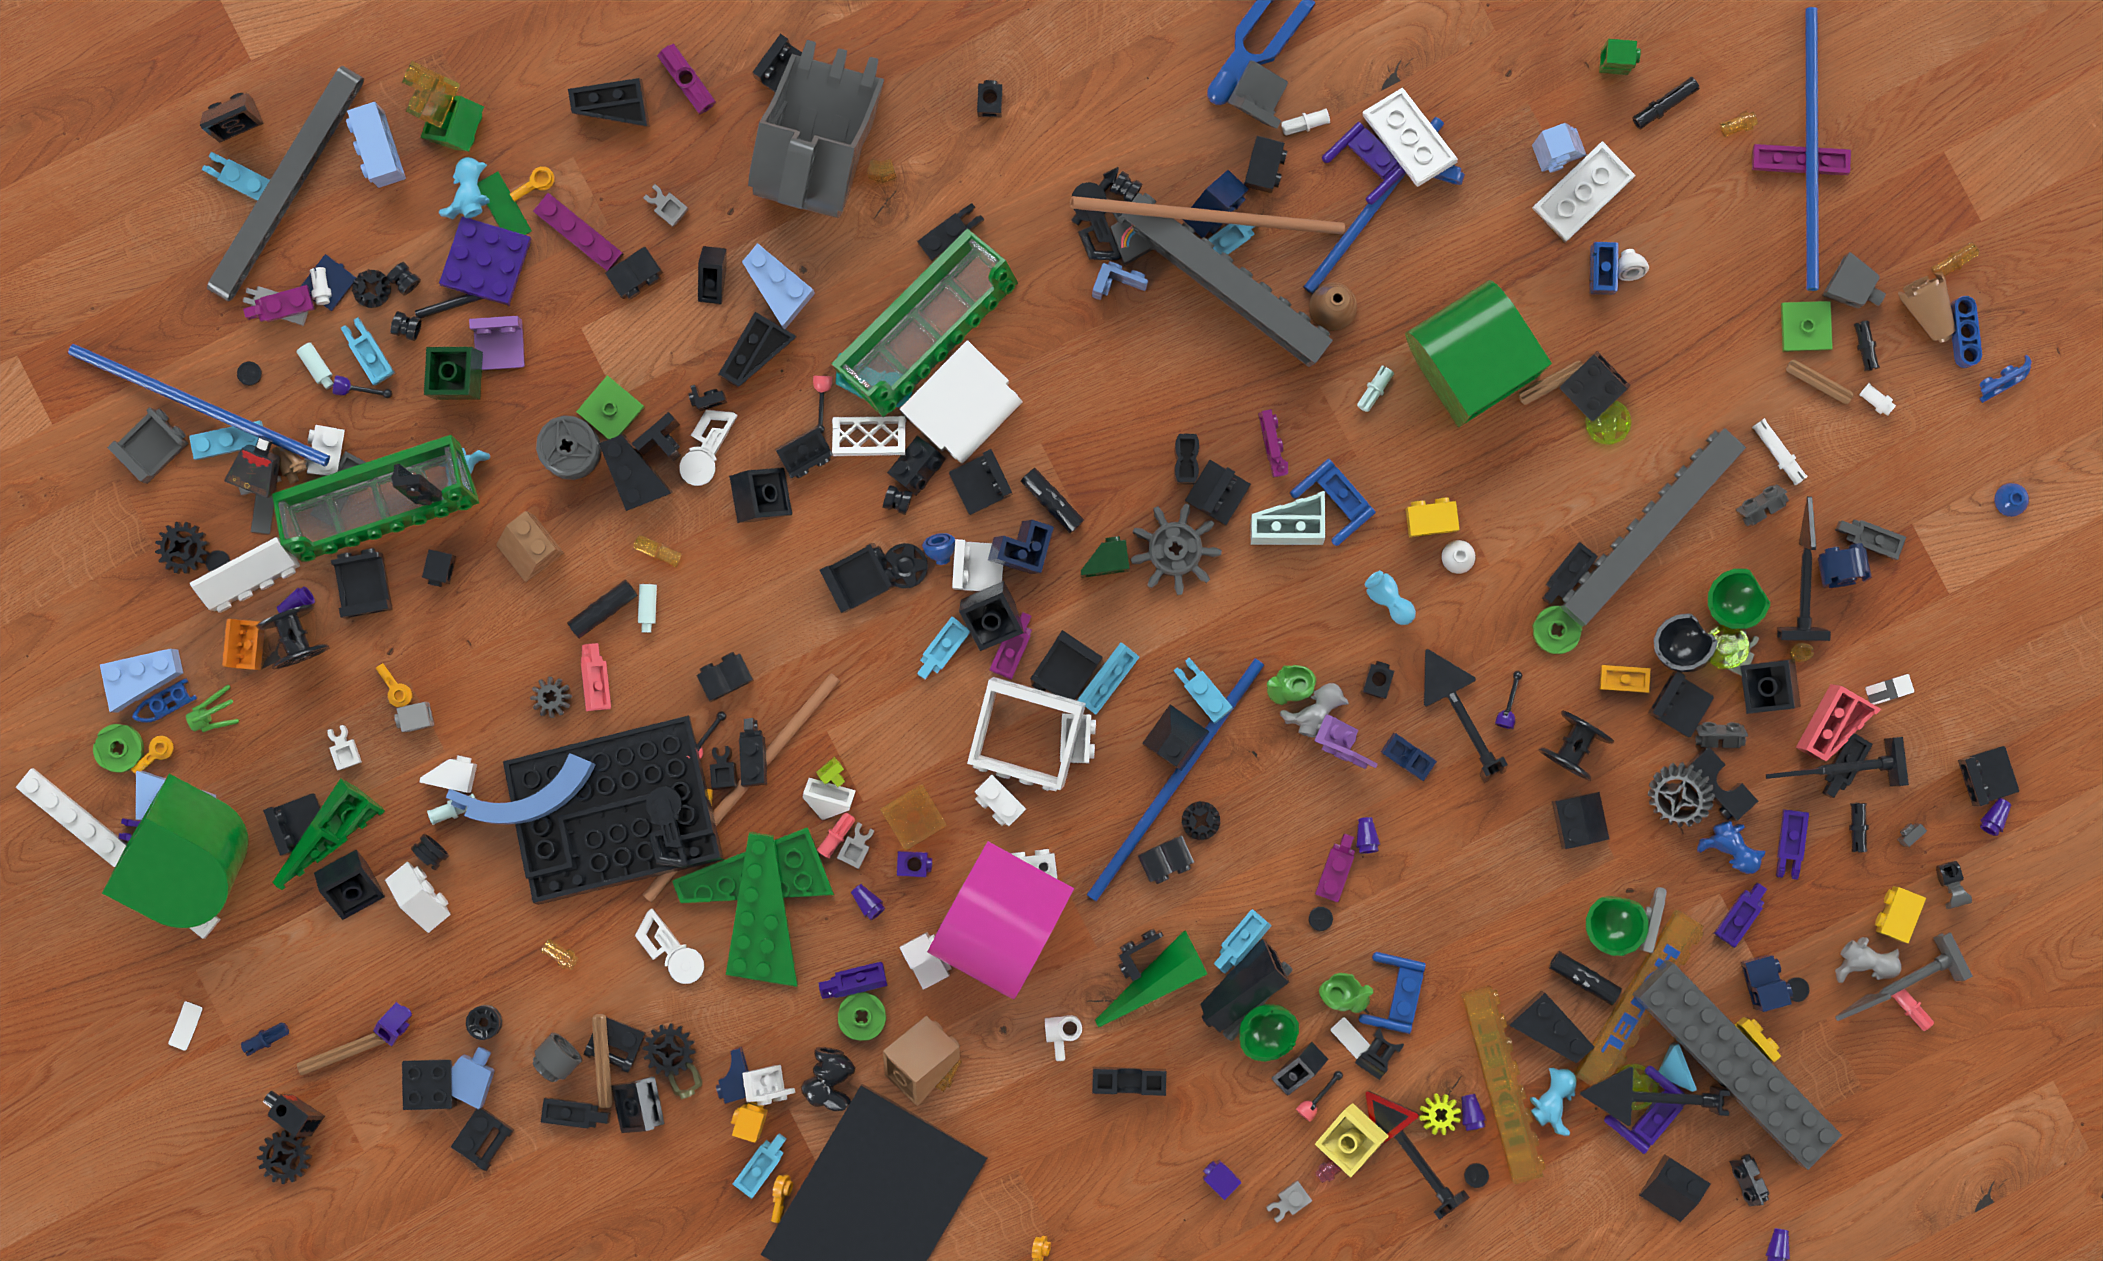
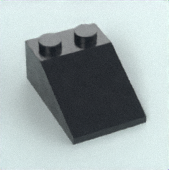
[200,93,264,143]

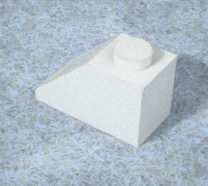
[420,755,477,793]

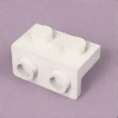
[304,425,345,476]
[1060,714,1096,763]
[742,1065,795,1106]

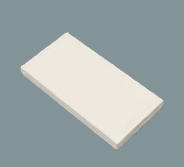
[1363,88,1458,187]
[1532,141,1636,242]

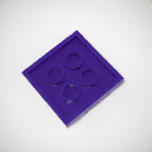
[439,217,532,306]

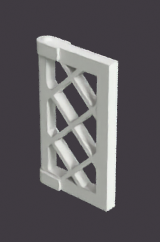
[832,416,906,456]

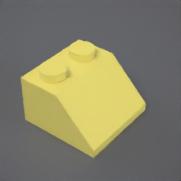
[1315,1103,1389,1177]

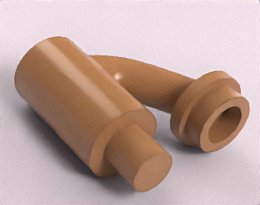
[272,446,307,484]

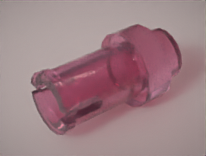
[1315,1160,1342,1183]

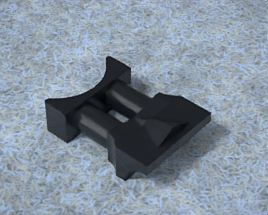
[1354,1028,1404,1080]

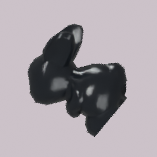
[801,1047,855,1111]

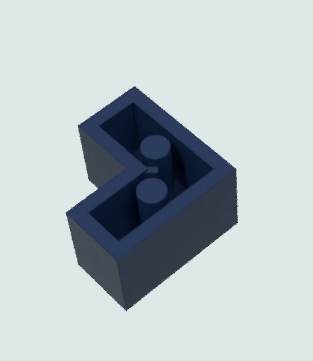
[1182,170,1249,238]
[988,520,1054,574]
[1741,954,1793,1012]

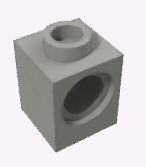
[395,702,434,732]

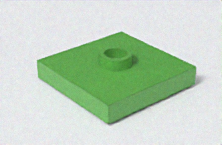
[1781,301,1833,352]
[576,375,645,439]

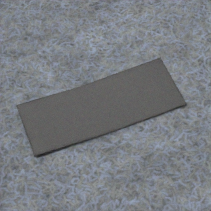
[251,494,274,534]

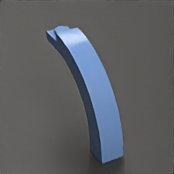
[446,753,596,825]

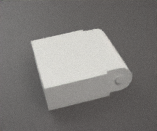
[900,340,1023,464]

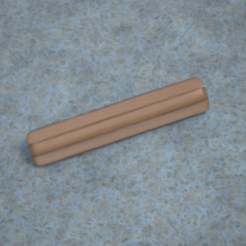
[1786,360,1854,404]
[1518,361,1583,405]

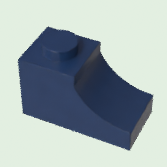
[716,1047,749,1104]

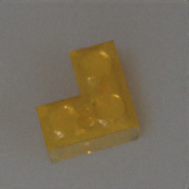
[402,61,460,128]

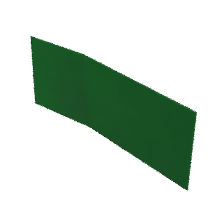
[477,171,532,235]

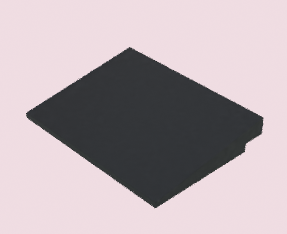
[503,715,724,905]
[761,1084,988,1261]

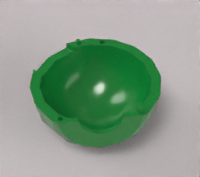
[1708,568,1771,630]
[1586,896,1649,956]
[1239,1004,1299,1062]

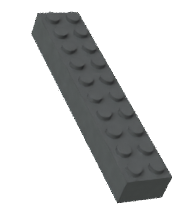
[1118,193,1333,367]
[1632,960,1842,1170]

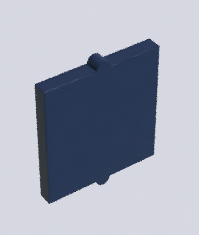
[300,254,356,311]

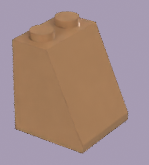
[496,511,564,583]
[883,1016,960,1106]

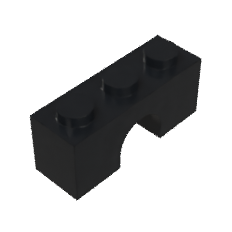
[1685,747,1759,821]
[1092,1067,1167,1096]

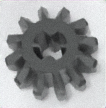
[530,677,572,718]

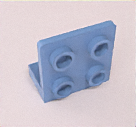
[1092,262,1148,300]

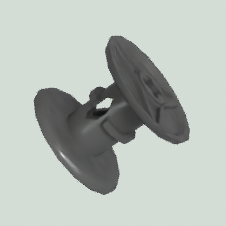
[536,415,601,480]

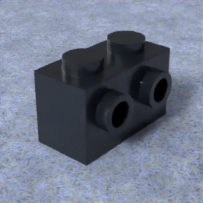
[1244,136,1287,193]

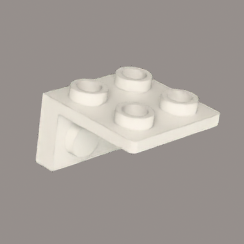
[952,539,1003,591]

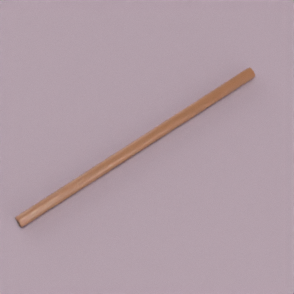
[1070,196,1345,235]
[642,673,840,902]

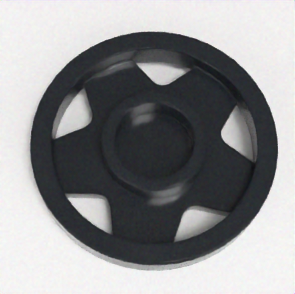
[883,543,928,589]

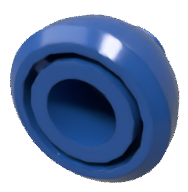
[1994,483,2029,517]
[922,533,955,565]

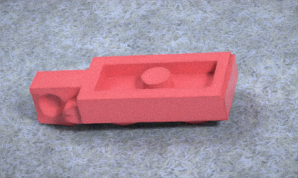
[581,643,611,711]

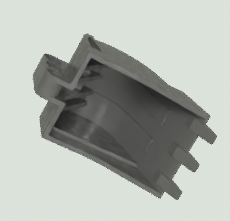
[748,40,884,218]

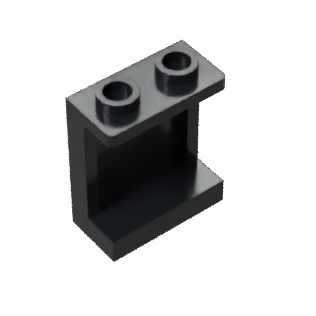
[819,543,897,613]
[331,548,393,619]
[1030,630,1102,700]

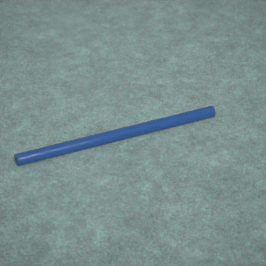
[1303,117,1444,294]

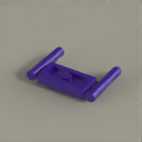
[1322,122,1406,205]
[1604,1066,1686,1154]

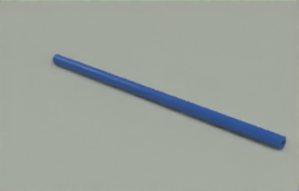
[1805,7,1819,291]
[68,344,330,467]
[1087,658,1264,902]

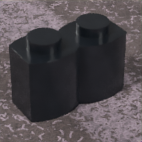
[605,247,663,300]
[1174,434,1199,485]
[696,652,754,702]
[1138,835,1194,884]

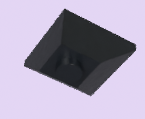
[1142,704,1209,771]

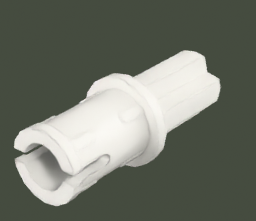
[1281,109,1330,135]

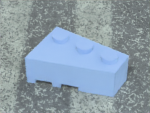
[1532,123,1587,173]
[100,649,183,713]

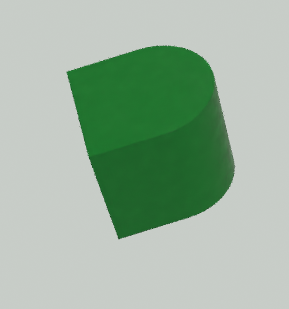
[1405,280,1552,428]
[102,773,249,928]

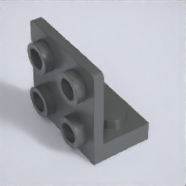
[1227,60,1288,129]

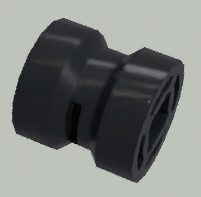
[1110,171,1143,202]
[387,262,421,296]
[390,311,422,341]
[882,485,913,515]

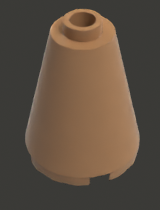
[1898,273,1956,343]
[1309,282,1357,331]

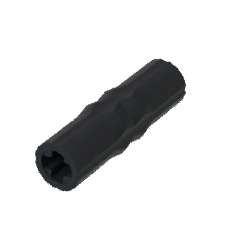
[1020,468,1084,534]
[567,579,638,639]
[1548,951,1622,1005]

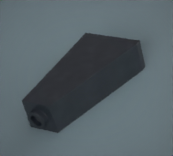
[1200,939,1289,1032]

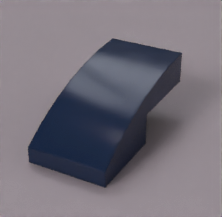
[1380,732,1437,781]

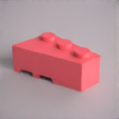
[1796,684,1881,761]

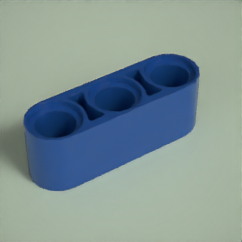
[1951,296,1982,368]

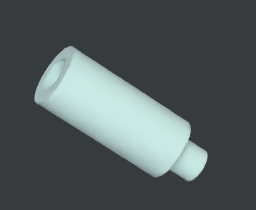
[296,343,334,389]
[638,584,657,633]

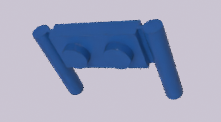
[1290,458,1376,546]
[1359,952,1426,1034]

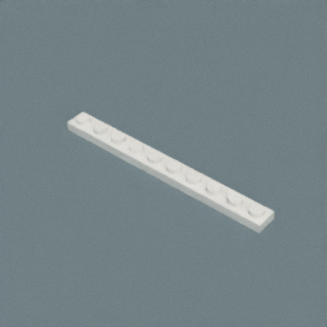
[16,768,221,939]

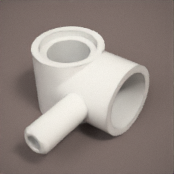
[1045,1015,1082,1061]

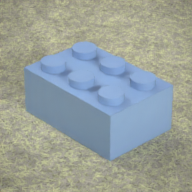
[346,102,406,188]

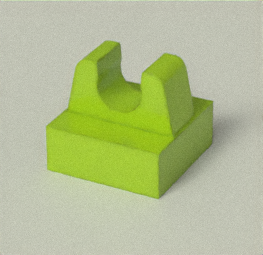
[816,757,845,787]

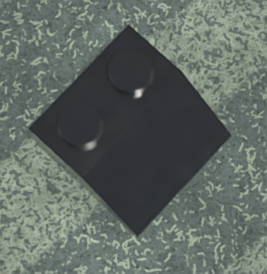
[729,468,792,523]
[959,581,1024,651]
[1740,659,1801,714]
[1552,792,1610,849]
[314,849,385,920]
[1639,1154,1711,1222]

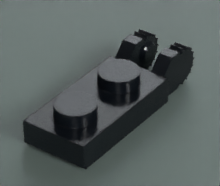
[917,203,984,261]

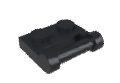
[583,1016,646,1073]
[451,1108,514,1171]

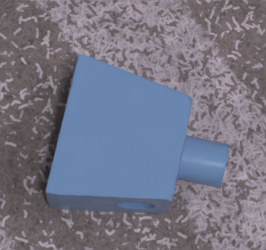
[452,1046,495,1109]

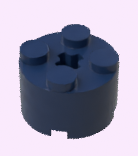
[1817,543,1872,588]

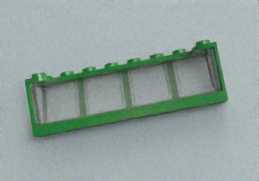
[831,229,1018,418]
[272,435,479,562]

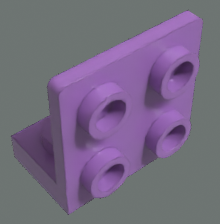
[469,316,525,370]
[1315,714,1378,769]

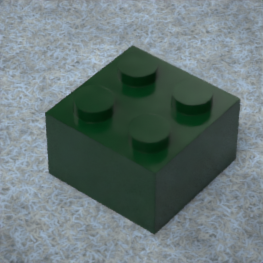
[424,347,483,400]

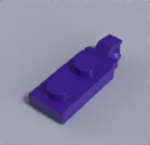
[1713,883,1767,948]
[818,962,888,999]

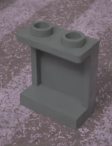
[107,407,189,484]

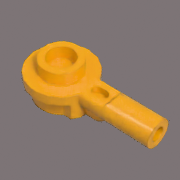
[509,167,555,202]
[375,663,412,707]
[131,736,174,774]
[771,1175,793,1223]
[1032,1236,1051,1261]

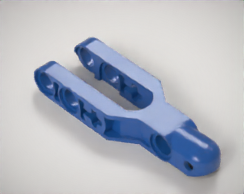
[1207,0,1316,105]

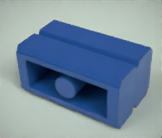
[1589,242,1618,295]

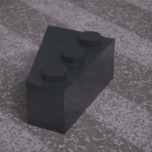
[568,78,650,127]
[717,312,797,387]
[599,434,673,511]
[1506,991,1594,1063]

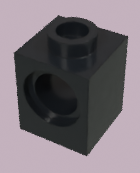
[977,80,1003,118]
[422,549,456,587]
[1361,661,1395,699]

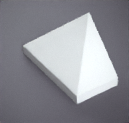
[803,778,855,820]

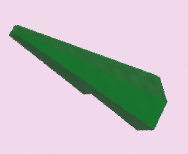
[273,778,385,890]
[1095,930,1208,1028]

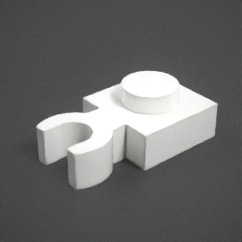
[328,725,362,770]

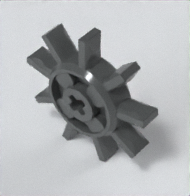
[1130,504,1222,595]

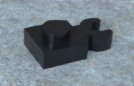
[710,746,737,790]

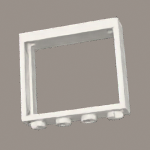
[967,677,1086,791]

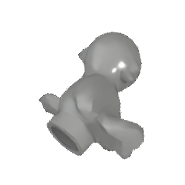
[1280,683,1349,738]
[1835,937,1902,983]

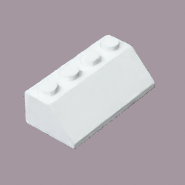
[190,537,300,613]

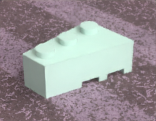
[1250,491,1325,545]

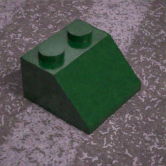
[1080,536,1130,578]

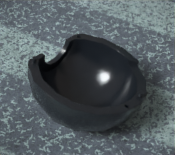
[1654,613,1717,673]

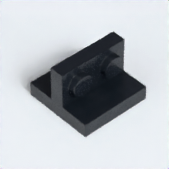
[632,412,681,461]
[1185,460,1251,526]
[611,1076,665,1133]

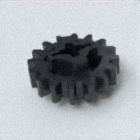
[155,522,210,574]
[642,1023,696,1077]
[257,1130,312,1184]

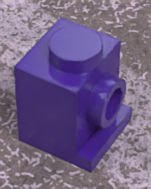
[373,1002,412,1047]

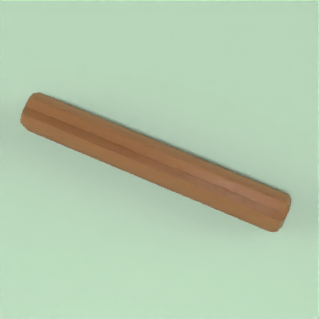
[592,1014,613,1108]
[297,1033,386,1075]

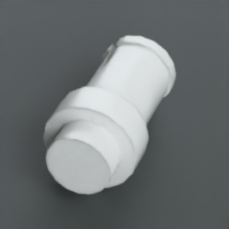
[310,267,332,305]
[1859,383,1896,416]

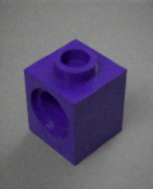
[897,851,932,877]
[1203,1159,1242,1200]

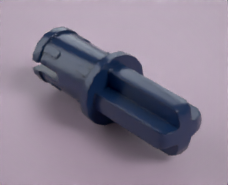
[241,1022,289,1056]

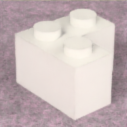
[385,861,451,933]
[900,932,952,990]

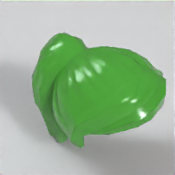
[1267,665,1316,705]
[1319,973,1373,1013]

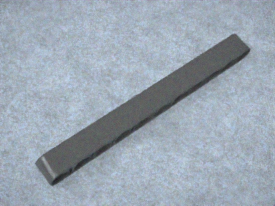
[207,66,364,301]

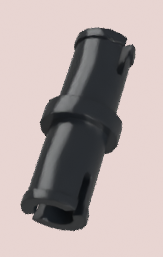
[1854,321,1880,371]
[1849,803,1869,852]

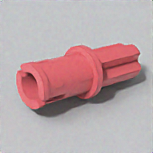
[817,812,855,858]
[1892,989,1934,1031]

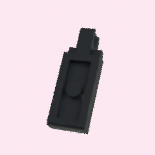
[1542,541,1598,604]
[739,718,767,787]
[1822,733,1873,798]
[541,1097,611,1129]

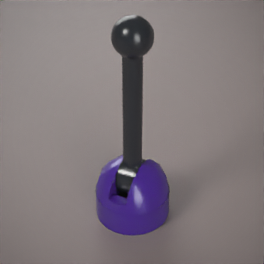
[333,375,392,399]
[1495,671,1523,729]

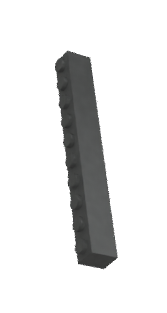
[1560,428,1746,627]

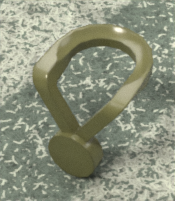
[669,1061,702,1099]

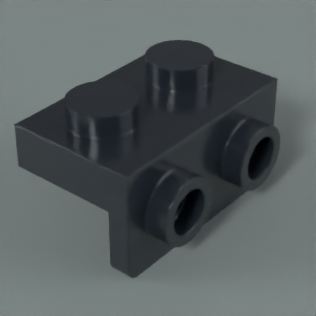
[775,426,833,478]
[887,436,946,496]
[391,464,442,505]

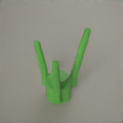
[186,685,239,732]

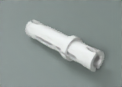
[1752,418,1808,485]

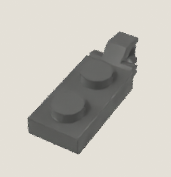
[1835,519,1906,560]

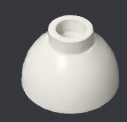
[1618,249,1649,281]
[1442,540,1475,574]

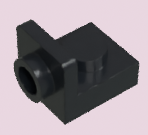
[688,385,727,412]

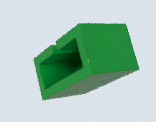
[1599,39,1641,75]

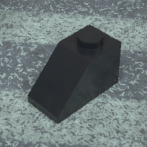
[698,246,727,304]
[1271,1042,1329,1096]

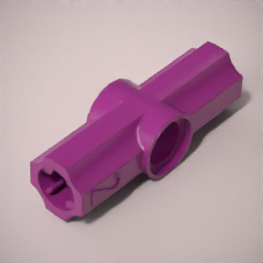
[657,43,716,115]

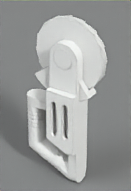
[679,410,738,486]
[635,908,704,984]

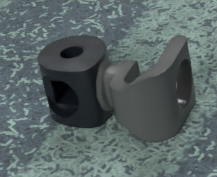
[1936,861,1972,909]

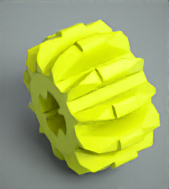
[1419,1093,1461,1135]

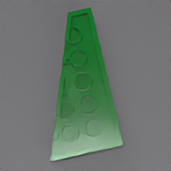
[672,827,835,903]
[726,832,798,987]

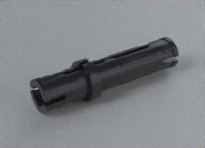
[1632,77,1700,130]

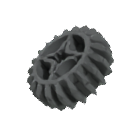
[1648,762,1715,828]

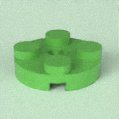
[1532,606,1582,654]
[93,724,144,772]
[838,992,887,1041]

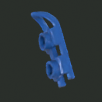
[1979,355,2032,403]
[132,678,197,723]

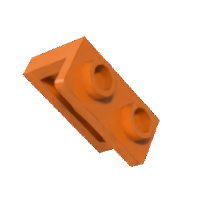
[222,619,265,670]

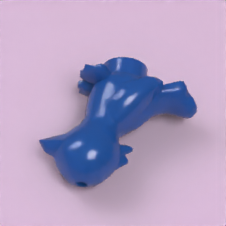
[1697,821,1766,874]

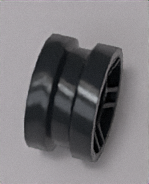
[411,833,449,870]
[466,1005,503,1040]

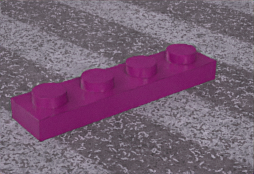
[1752,144,1851,175]
[533,193,623,271]

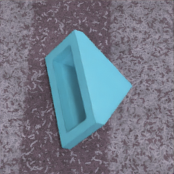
[1658,1042,1697,1092]

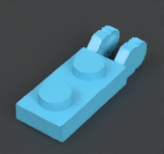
[202,152,270,201]
[341,317,395,386]
[1174,658,1234,723]

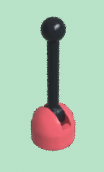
[813,376,833,433]
[687,711,726,760]
[1296,1071,1343,1122]

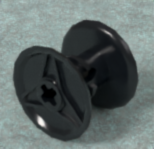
[256,604,330,670]
[1538,710,1615,781]

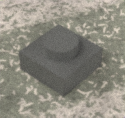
[1897,823,1927,847]

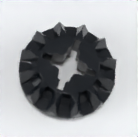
[352,269,391,308]
[1182,801,1220,840]

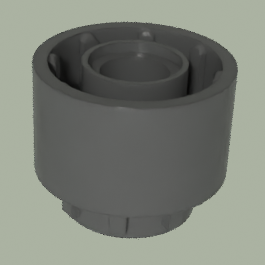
[533,1032,582,1082]

